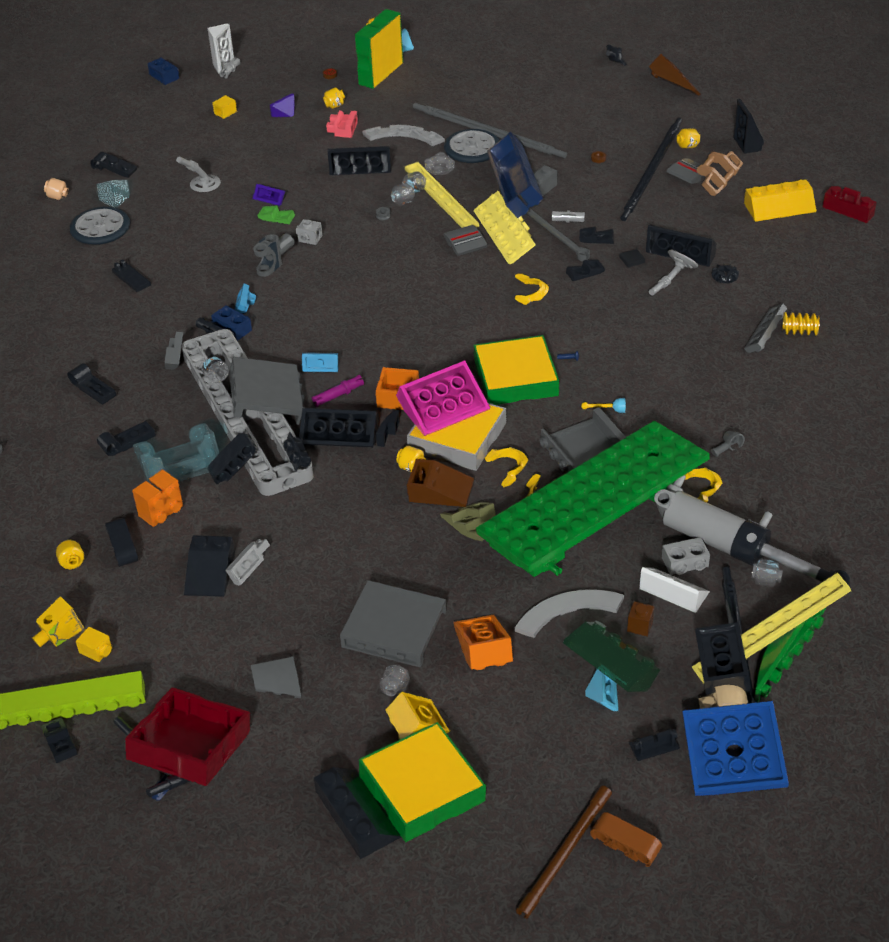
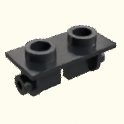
[283,432,311,471]
[629,728,680,761]

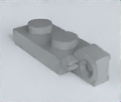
[226,539,270,585]

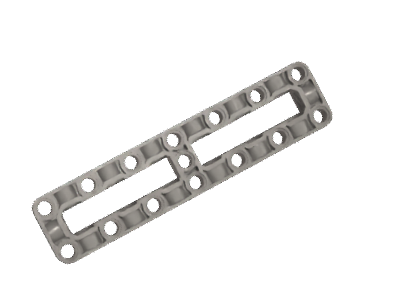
[182,329,314,496]

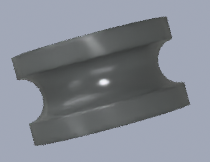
[376,207,390,220]

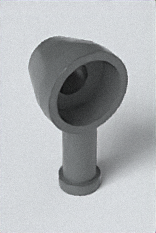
[711,431,745,457]

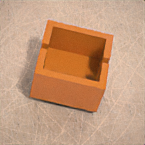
[376,367,419,410]
[132,469,183,527]

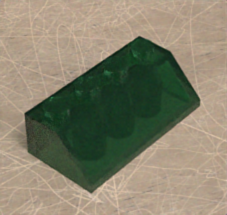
[563,621,660,692]

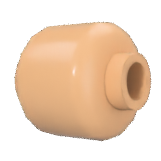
[44,178,68,200]

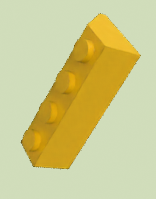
[744,180,816,222]

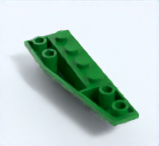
[754,608,826,702]

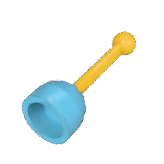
[581,398,626,413]

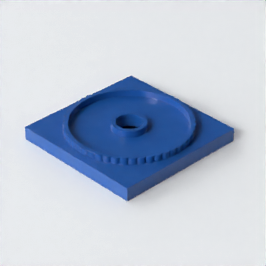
[683,701,789,796]

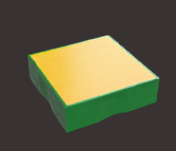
[355,9,403,89]
[474,335,559,405]
[359,722,486,843]

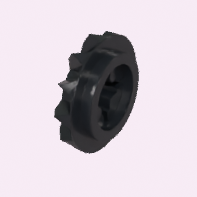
[711,264,739,283]

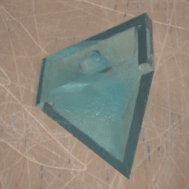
[96,180,130,208]

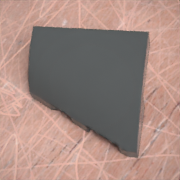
[165,331,183,370]
[251,657,302,698]

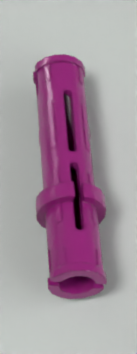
[312,375,364,407]

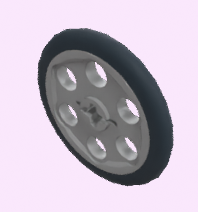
[444,129,500,163]
[70,207,130,245]

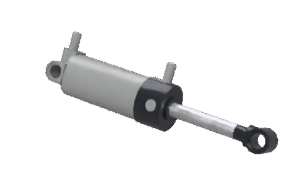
[654,475,851,596]

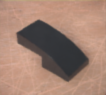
[579,227,614,244]
[566,259,605,281]
[376,410,400,447]
[41,717,78,764]

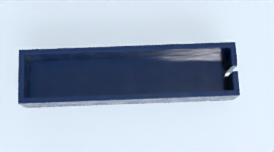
[487,132,543,218]

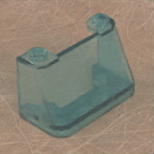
[133,423,219,488]

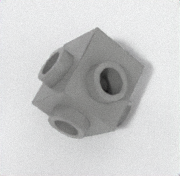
[296,219,322,245]

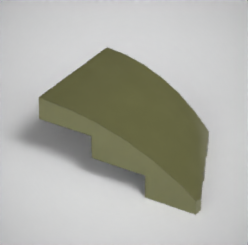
[441,502,496,541]

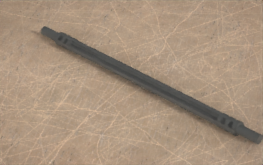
[413,103,567,158]

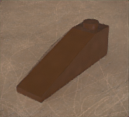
[649,54,701,95]

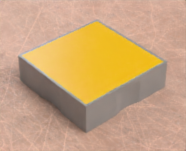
[407,403,506,471]

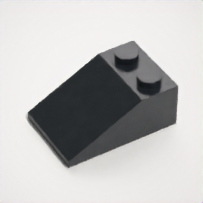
[733,99,764,154]
[184,535,235,597]
[695,622,751,696]

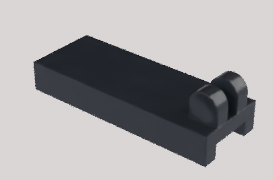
[112,259,151,292]

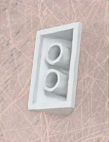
[208,24,234,74]
[640,567,710,613]

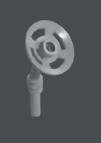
[176,157,221,192]
[649,250,698,295]

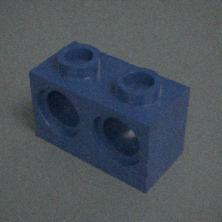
[147,57,179,85]
[211,305,252,341]

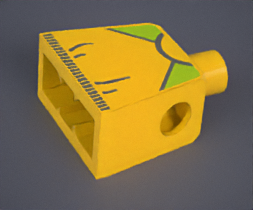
[32,596,85,647]

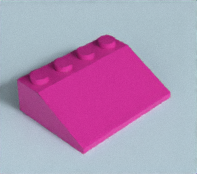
[396,361,490,436]

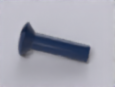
[557,351,579,361]

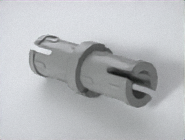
[219,57,240,78]
[552,210,585,223]

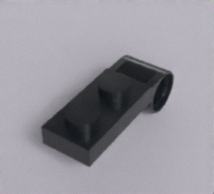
[90,152,137,178]
[67,363,116,405]
[97,421,156,456]

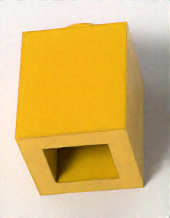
[213,95,237,119]
[76,627,112,662]

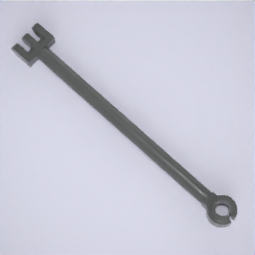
[526,208,590,261]

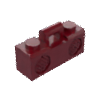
[823,186,877,223]

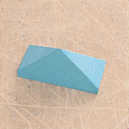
[402,29,414,52]
[585,666,618,711]

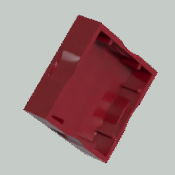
[125,687,250,786]

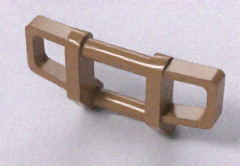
[697,151,743,196]

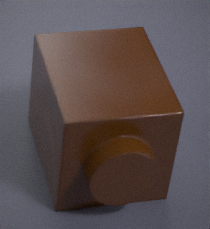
[627,601,655,637]

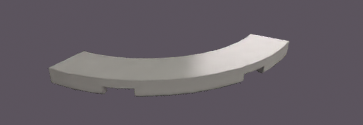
[362,125,445,146]
[515,590,624,638]

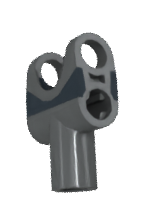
[253,233,294,277]

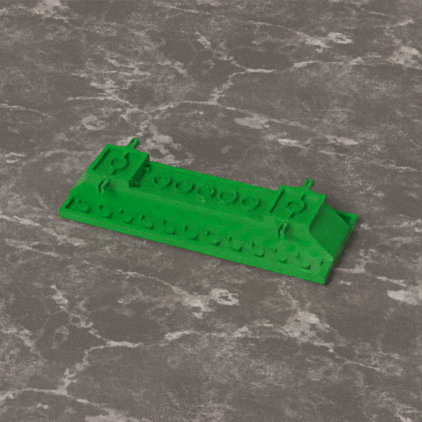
[476,421,710,577]

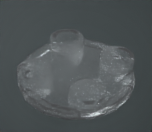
[425,152,455,175]

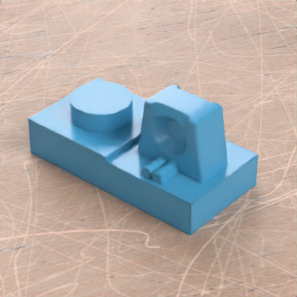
[235,284,256,314]
[302,353,338,372]

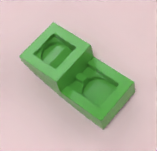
[257,206,295,224]

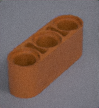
[590,812,662,867]

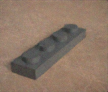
[744,303,787,353]

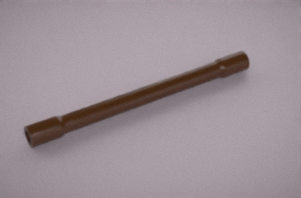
[516,786,612,919]

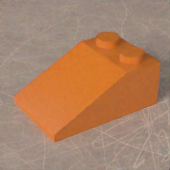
[453,615,513,670]

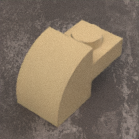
[699,685,748,709]

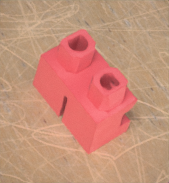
[326,110,358,138]

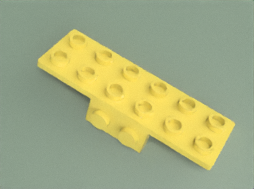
[474,191,536,264]

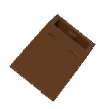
[407,459,474,507]

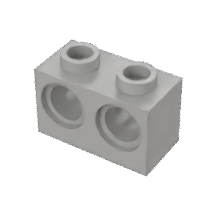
[662,537,710,575]

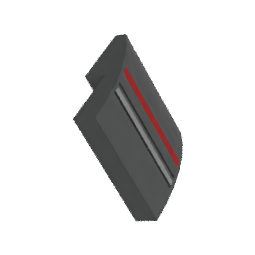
[667,158,703,184]
[443,225,487,256]

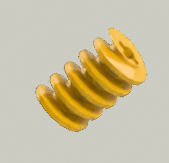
[782,312,820,336]

